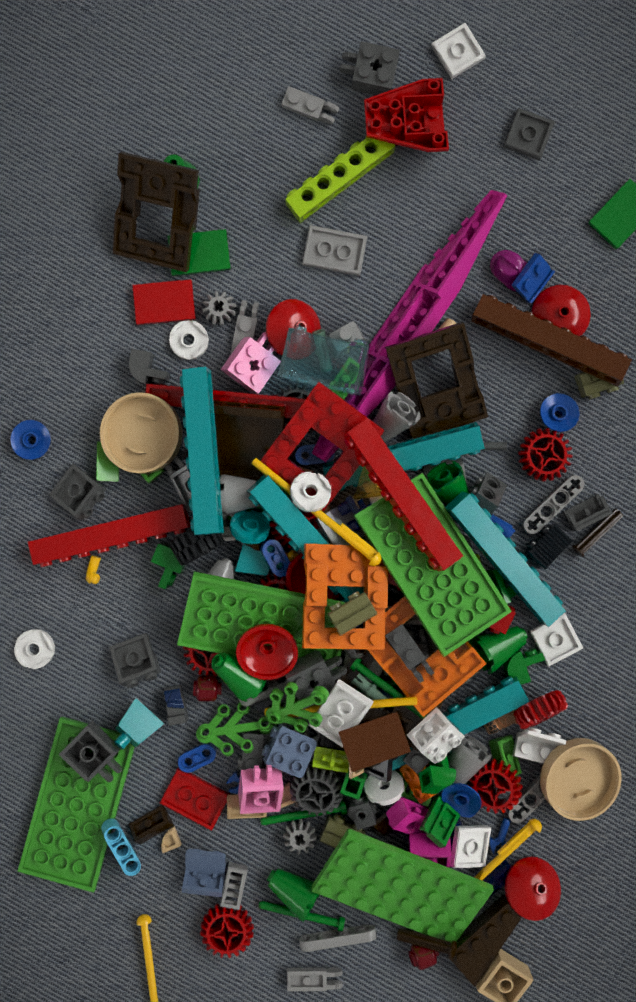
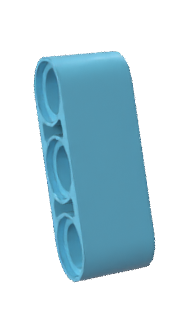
[101,819,141,876]

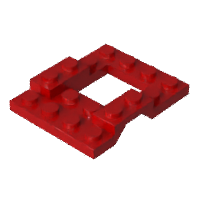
[260,381,385,511]

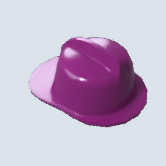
[490,250,527,291]

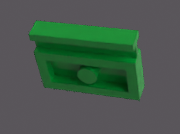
[419,796,460,848]

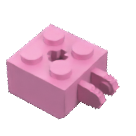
[221,331,281,394]
[238,765,283,814]

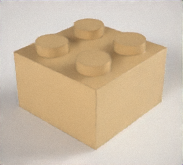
[476,949,534,1002]

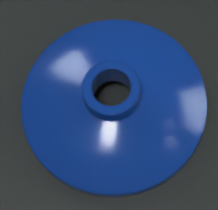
[540,393,580,432]
[10,420,51,460]
[442,783,482,816]

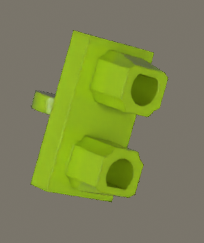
[312,746,349,773]

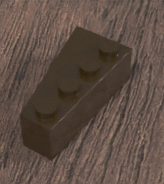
[447,894,521,987]

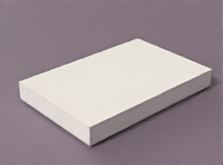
[308,679,374,747]

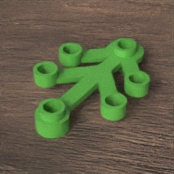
[266,682,329,733]
[196,702,274,756]

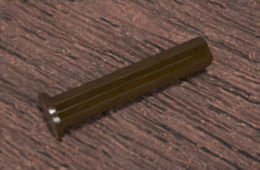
[572,508,623,558]
[397,928,457,958]

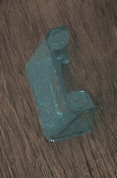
[278,325,370,396]

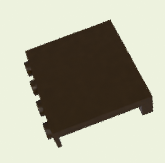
[214,400,285,481]

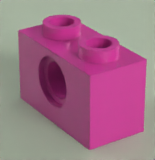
[386,797,429,835]

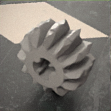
[202,291,236,325]
[283,819,317,855]

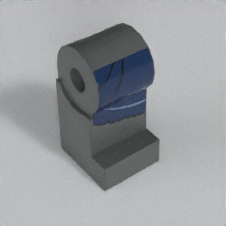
[164,685,189,726]

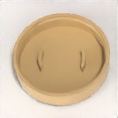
[100,393,183,474]
[540,738,622,821]

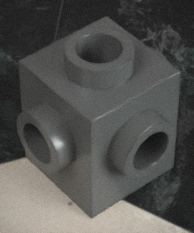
[348,794,378,830]

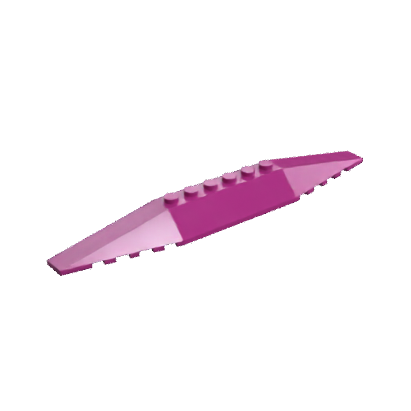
[312,190,507,462]

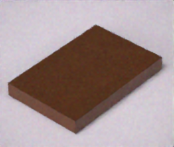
[338,711,411,772]

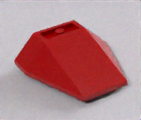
[364,78,449,152]

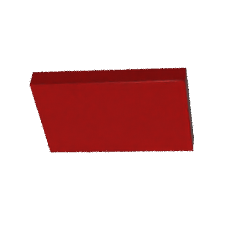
[133,279,196,325]
[160,767,231,831]

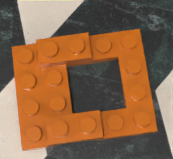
[302,543,388,650]
[367,596,487,717]

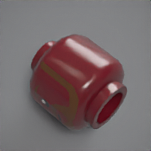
[193,675,222,702]
[408,944,439,970]

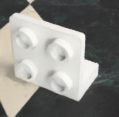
[407,707,465,764]
[512,728,567,764]

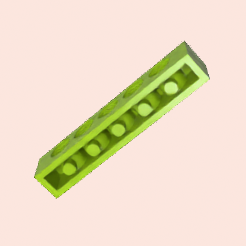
[285,137,395,223]

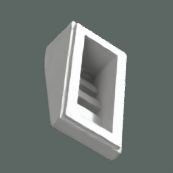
[220,862,248,910]

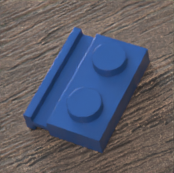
[511,253,555,304]

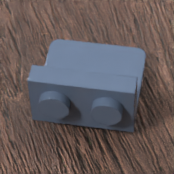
[261,723,317,778]
[182,849,226,897]

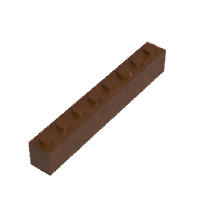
[471,294,632,387]

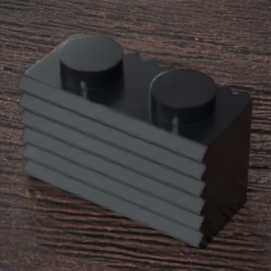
[525,524,572,570]

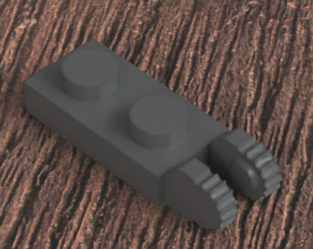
[386,624,434,683]

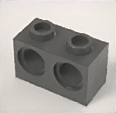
[469,472,507,514]

